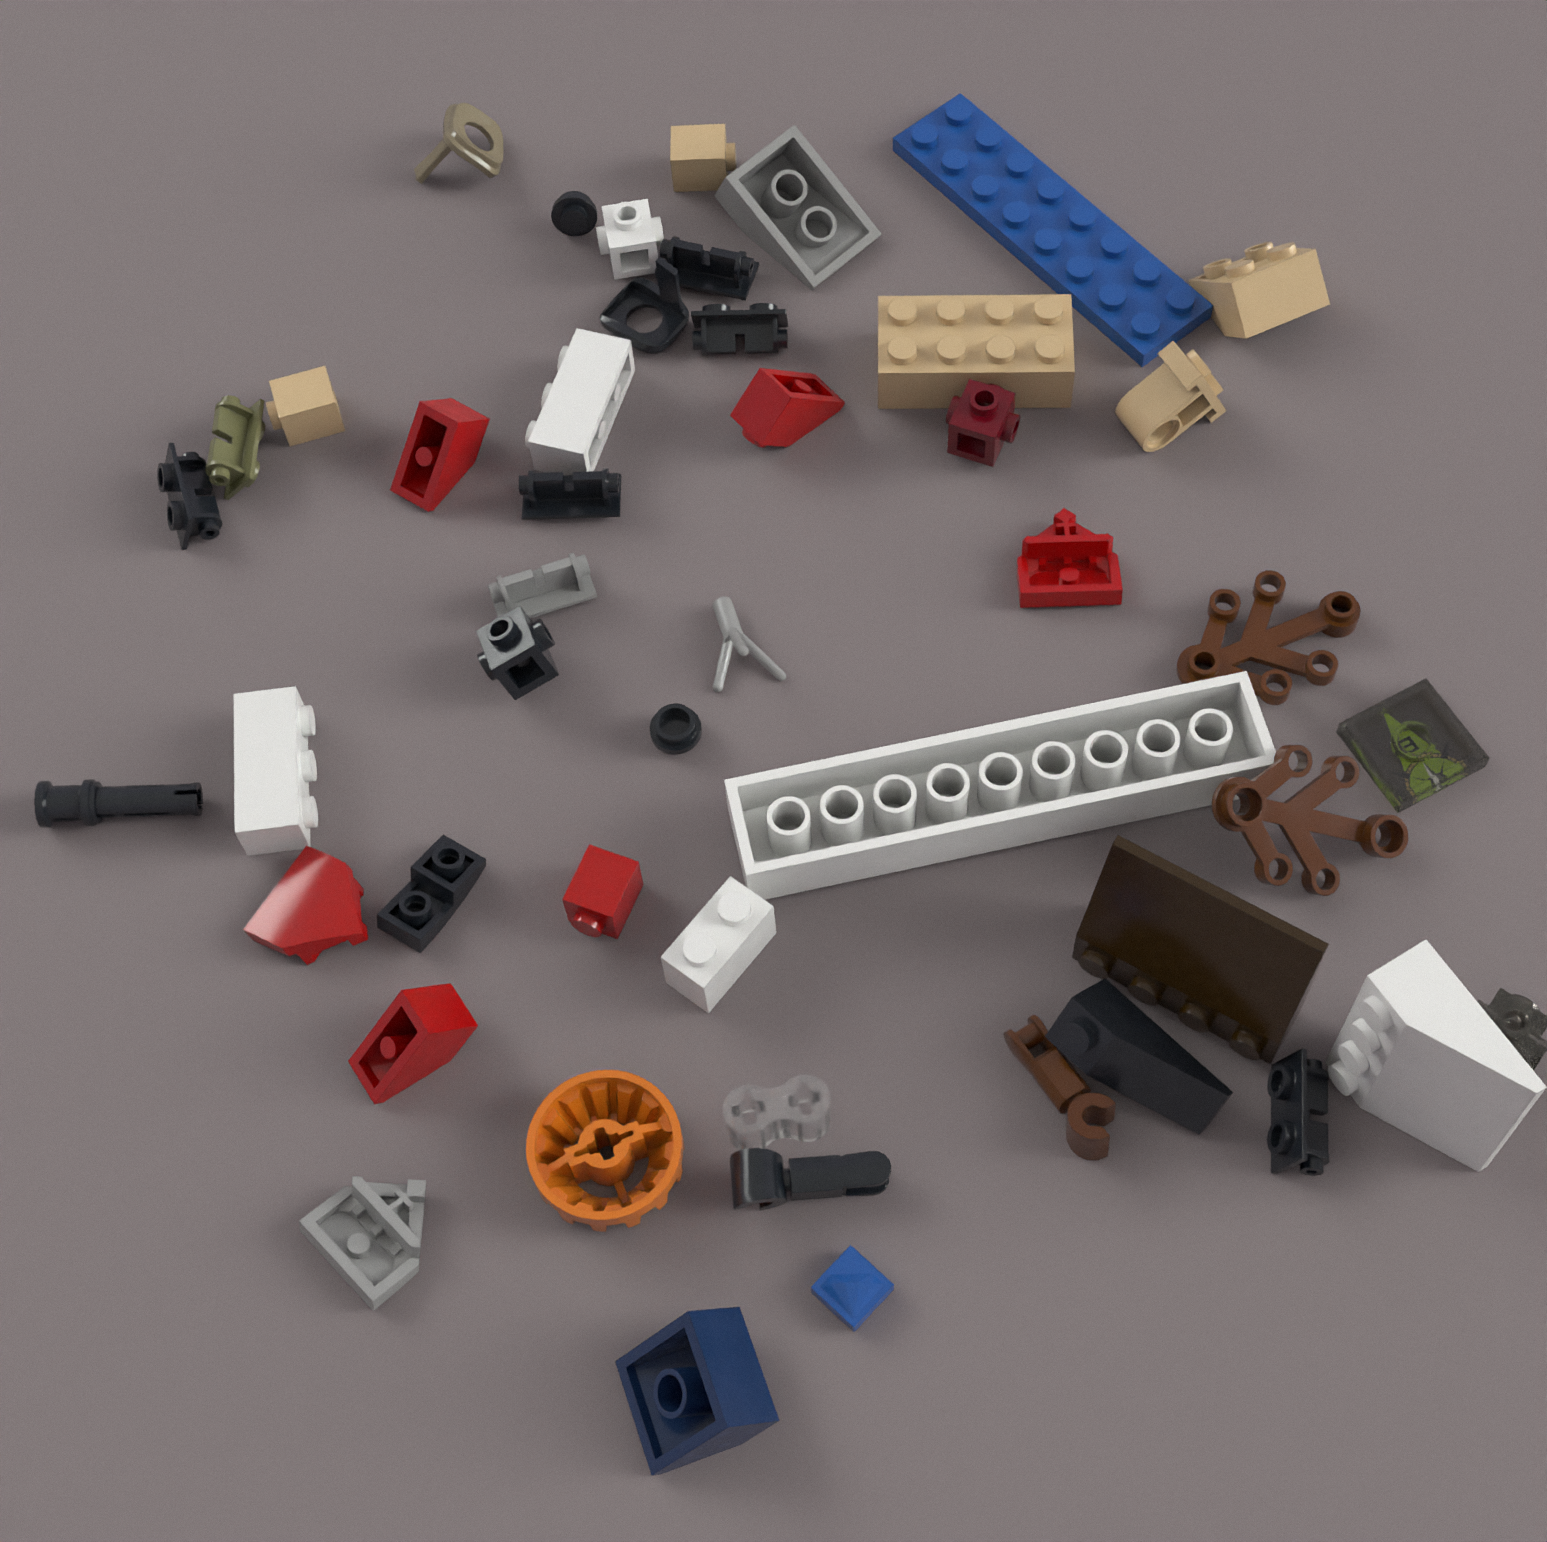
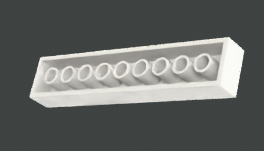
[724,671,1276,900]

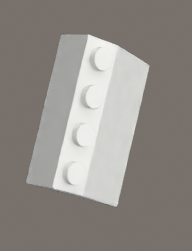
[1325,940,1547,1172]

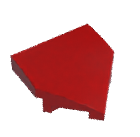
[1016,508,1123,608]
[243,845,368,965]

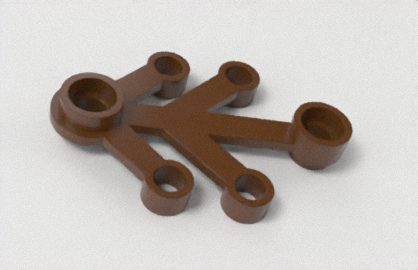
[1176,570,1361,705]
[1212,745,1409,896]

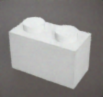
[661,876,776,1014]

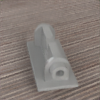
[487,553,597,618]

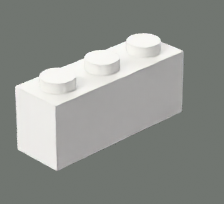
[525,328,635,475]
[233,686,318,856]

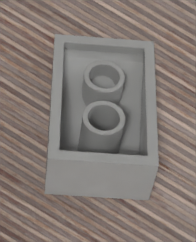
[714,124,882,290]

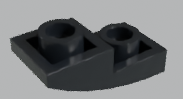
[377,834,486,953]

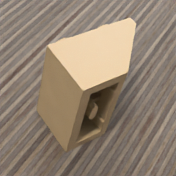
[1189,242,1330,339]

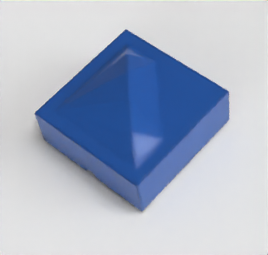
[810,1245,894,1332]

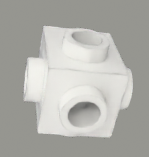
[596,199,664,280]

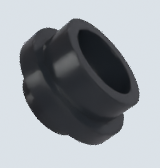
[551,191,597,236]
[650,703,702,754]

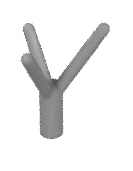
[713,597,786,692]

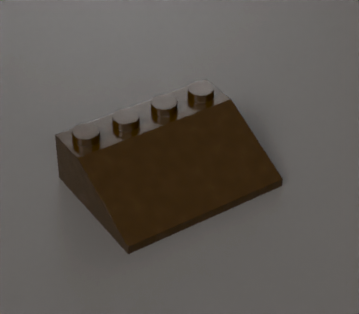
[1072,835,1329,1064]

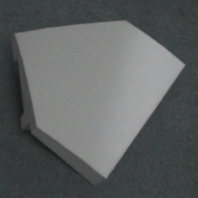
[299,1176,426,1311]

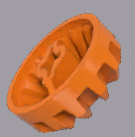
[526,1070,685,1232]

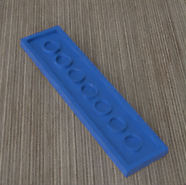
[893,93,1213,367]

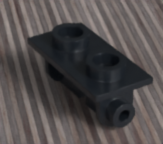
[660,236,760,301]
[691,303,788,355]
[157,443,222,550]
[519,468,622,520]
[1267,1048,1329,1176]

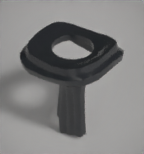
[600,258,689,354]

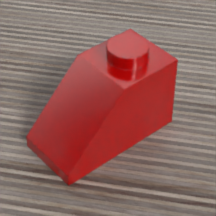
[730,368,845,448]
[390,398,490,512]
[348,983,478,1105]

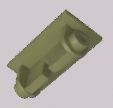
[206,395,265,500]

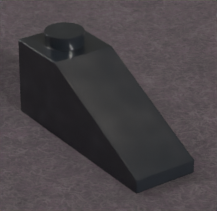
[1045,978,1233,1135]

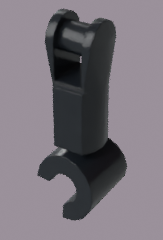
[730,1148,891,1211]

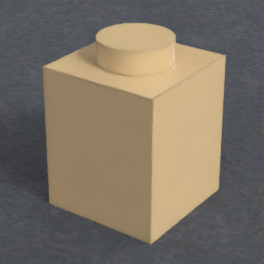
[670,124,736,192]
[266,366,345,446]

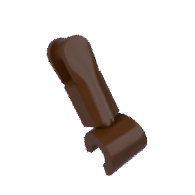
[1003,1014,1116,1160]

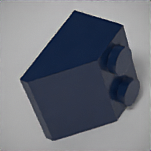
[615,1307,780,1476]

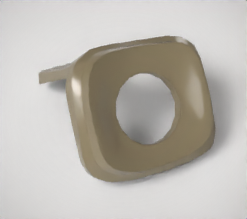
[414,103,503,184]

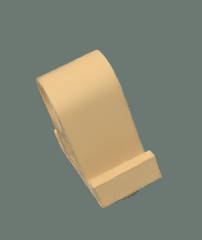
[1115,341,1227,452]

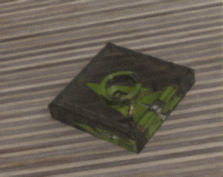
[1336,678,1490,813]

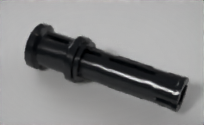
[34,779,203,828]

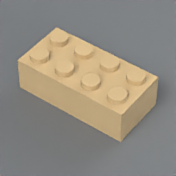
[878,294,1075,409]

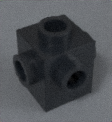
[476,606,559,700]

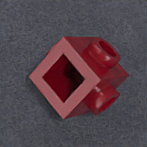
[946,379,1021,467]

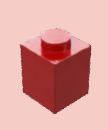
[562,844,644,939]

